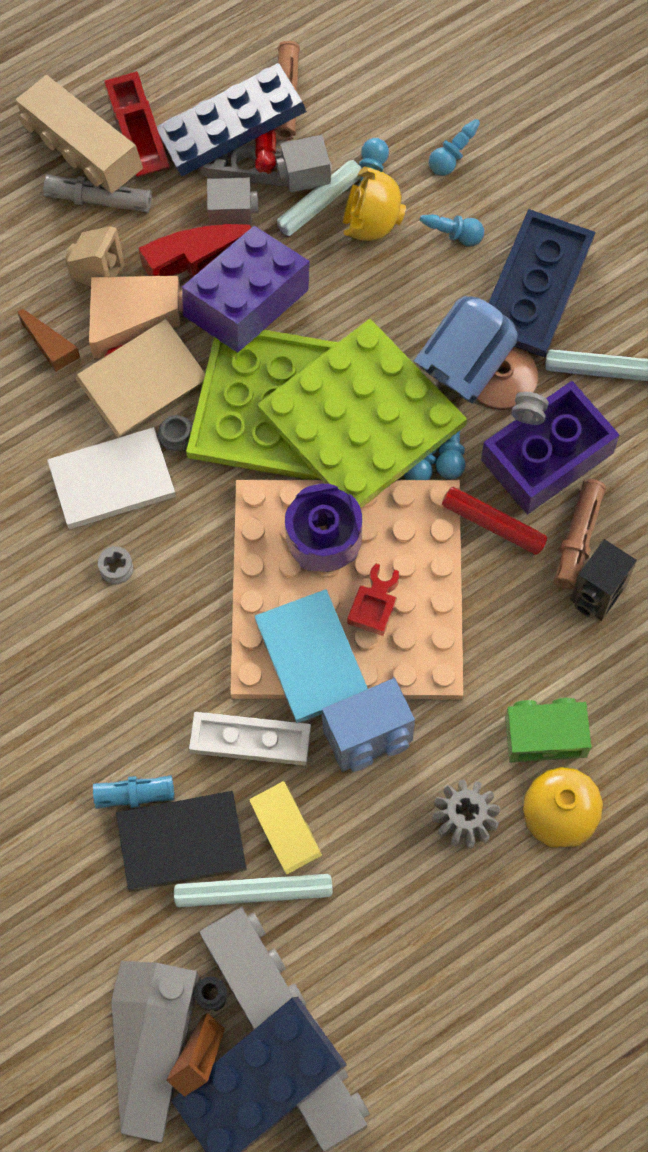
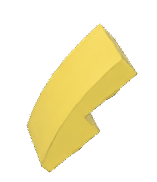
[249,781,322,874]

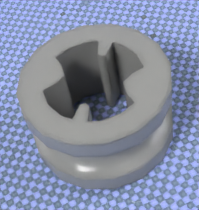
[511,392,549,425]
[98,546,134,584]

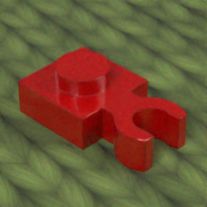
[347,563,399,637]

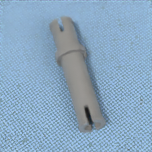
[43,174,152,213]

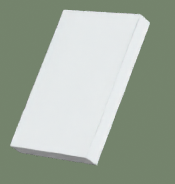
[47,427,176,530]

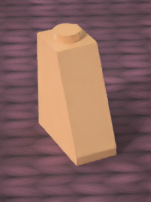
[89,276,183,359]

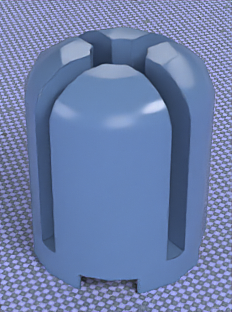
[414,296,518,404]

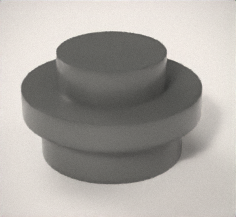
[158,415,193,451]

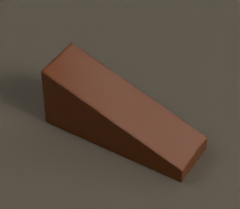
[17,309,80,372]
[166,1013,225,1097]

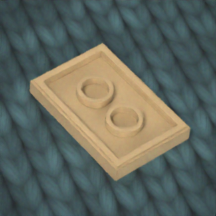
[75,319,205,438]

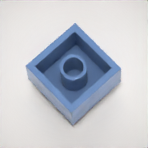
[322,678,415,772]

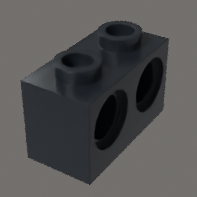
[570,539,637,621]

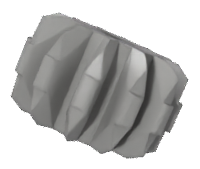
[432,779,500,848]

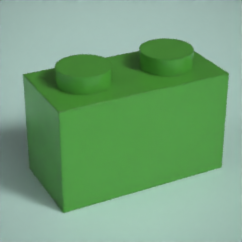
[505,698,592,763]

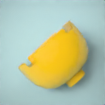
[343,166,406,241]
[523,767,603,848]

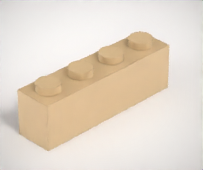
[15,75,143,194]

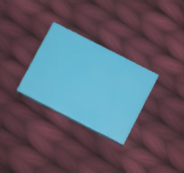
[255,589,368,724]

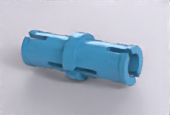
[93,775,174,809]

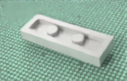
[189,712,311,766]

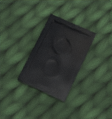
[116,791,247,892]

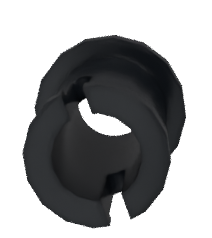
[194,976,227,1012]

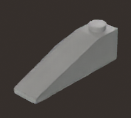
[111,961,200,1143]

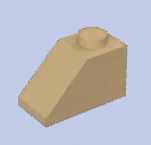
[65,226,125,287]

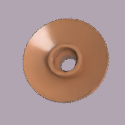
[476,347,538,410]

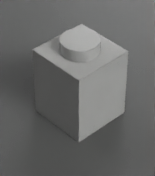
[276,135,331,192]
[207,178,258,227]

